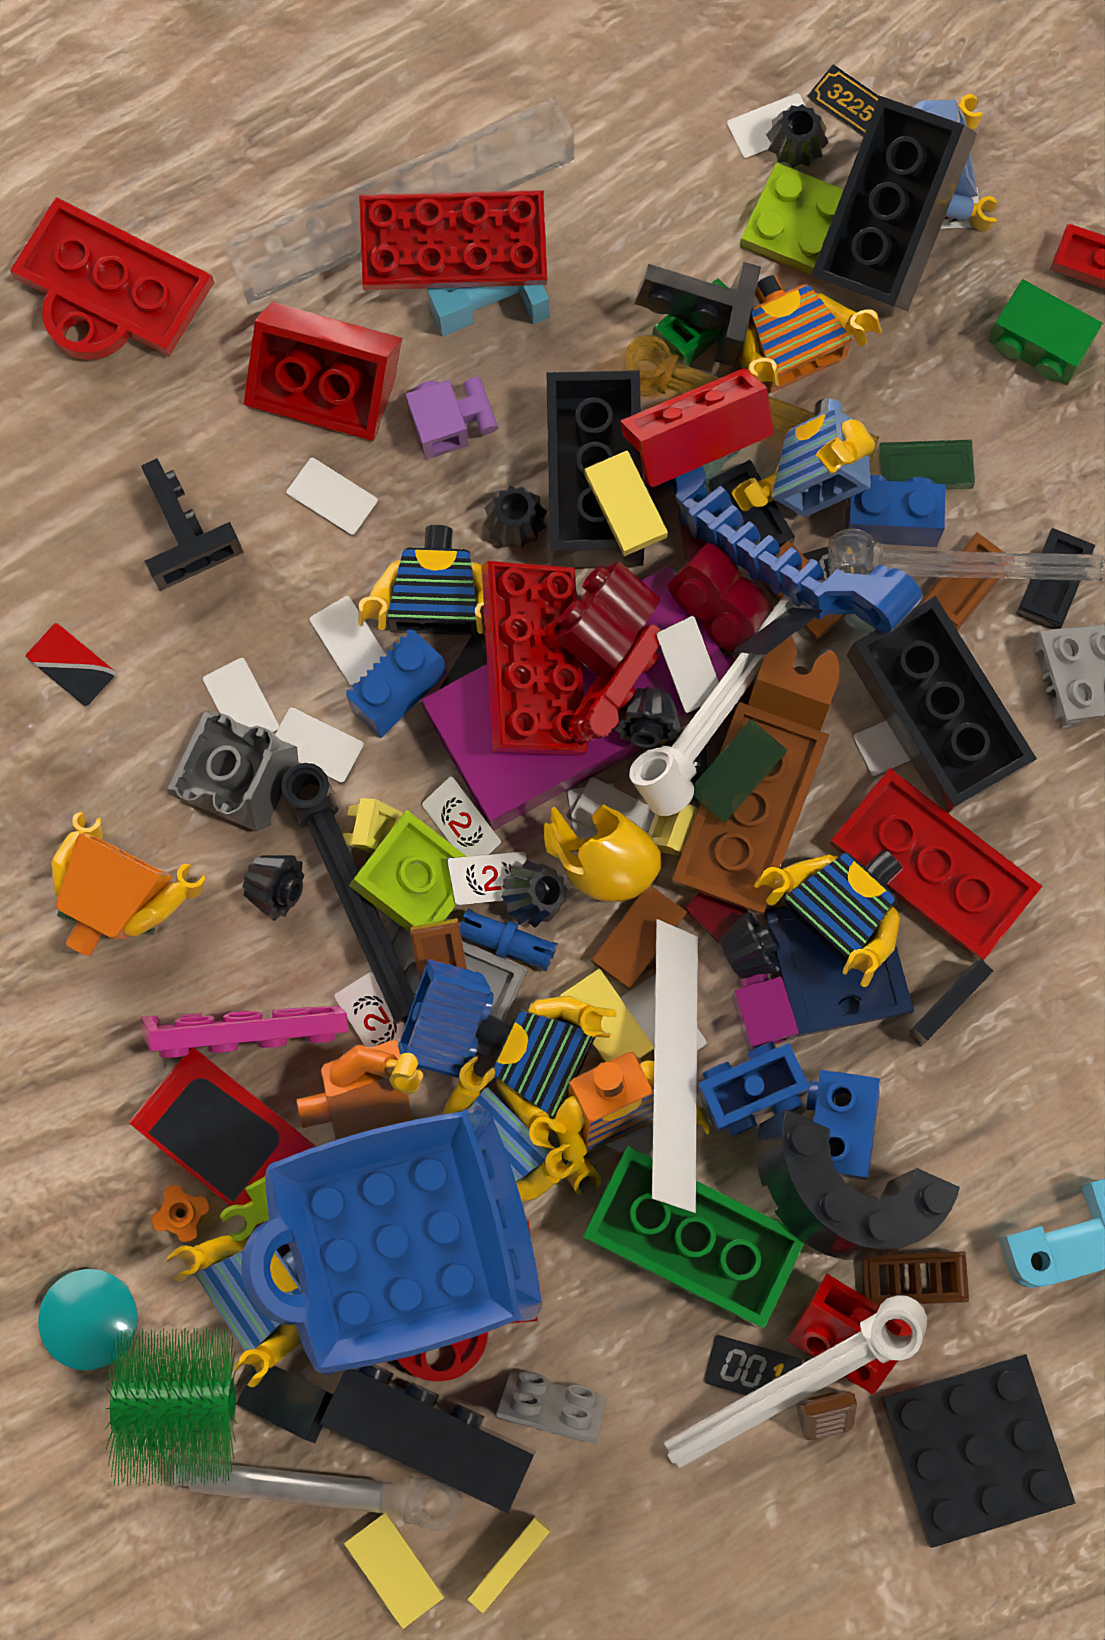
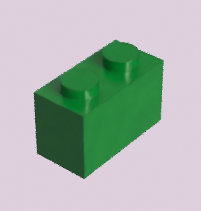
[988,279,1103,385]

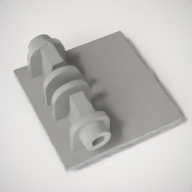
[1034,624,1105,729]
[496,1371,607,1444]

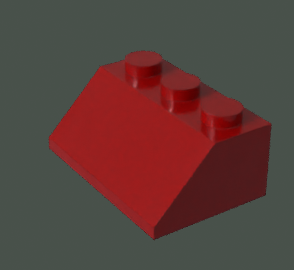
[243,302,402,441]

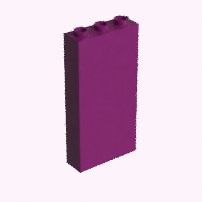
[421,565,735,830]

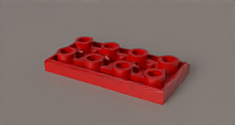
[359,190,548,290]
[481,561,588,756]

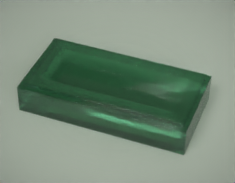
[878,439,975,490]
[692,719,788,825]

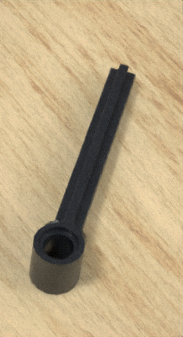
[281,763,415,1024]

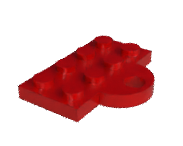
[10,197,214,360]

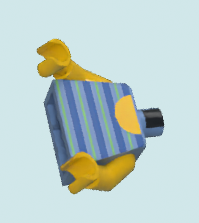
[731,398,875,518]
[443,1056,582,1202]
[166,1234,301,1387]

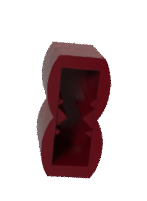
[667,543,773,652]
[556,561,660,676]

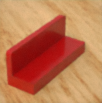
[621,368,774,487]

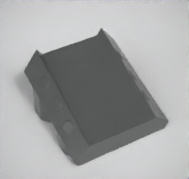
[167,710,299,831]

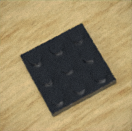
[881,1354,1076,1548]

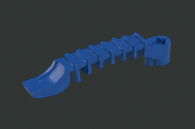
[663,466,923,633]

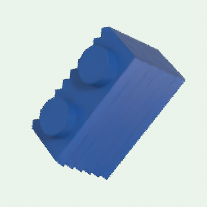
[346,630,447,738]
[398,959,494,1078]

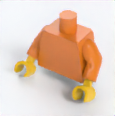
[296,1040,424,1140]

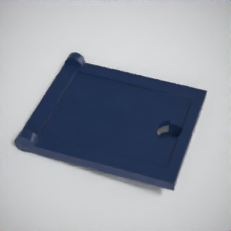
[764,906,914,1037]

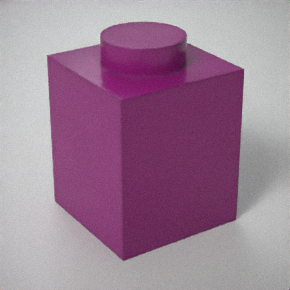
[732,974,799,1052]

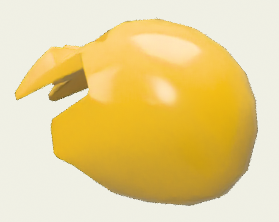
[544,804,661,902]

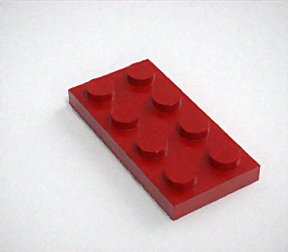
[829,768,1043,961]

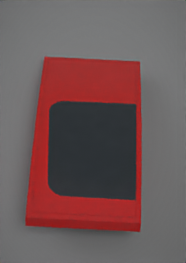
[128,1047,317,1252]

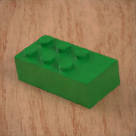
[580,1146,805,1329]

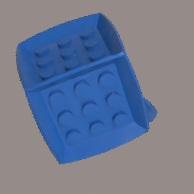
[241,1106,542,1375]

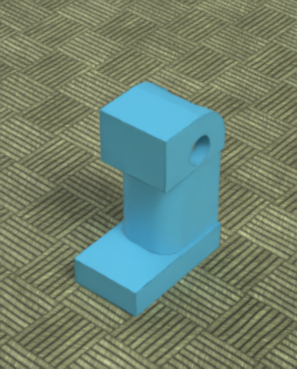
[427,285,550,336]
[998,1179,1105,1288]

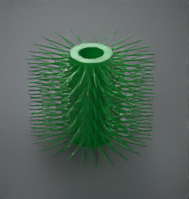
[105,1327,238,1487]

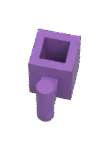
[405,377,498,460]

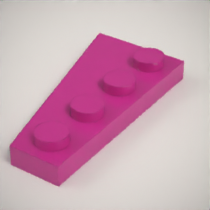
[141,1005,348,1058]

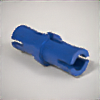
[459,908,558,972]

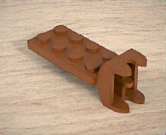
[672,636,840,916]

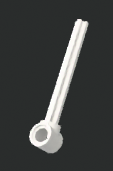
[629,595,807,816]
[664,1295,927,1468]

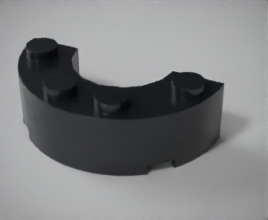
[756,1109,960,1261]

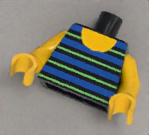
[358,525,485,635]
[754,849,903,987]
[476,996,616,1151]

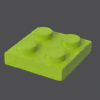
[740,162,844,275]
[349,810,467,933]

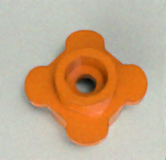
[152,1185,210,1242]

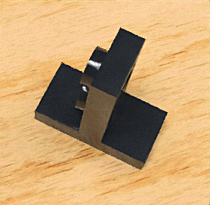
[634,262,761,367]
[141,458,244,591]

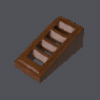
[862,1251,969,1306]
[796,1390,857,1440]

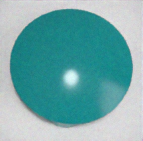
[38,1269,138,1370]

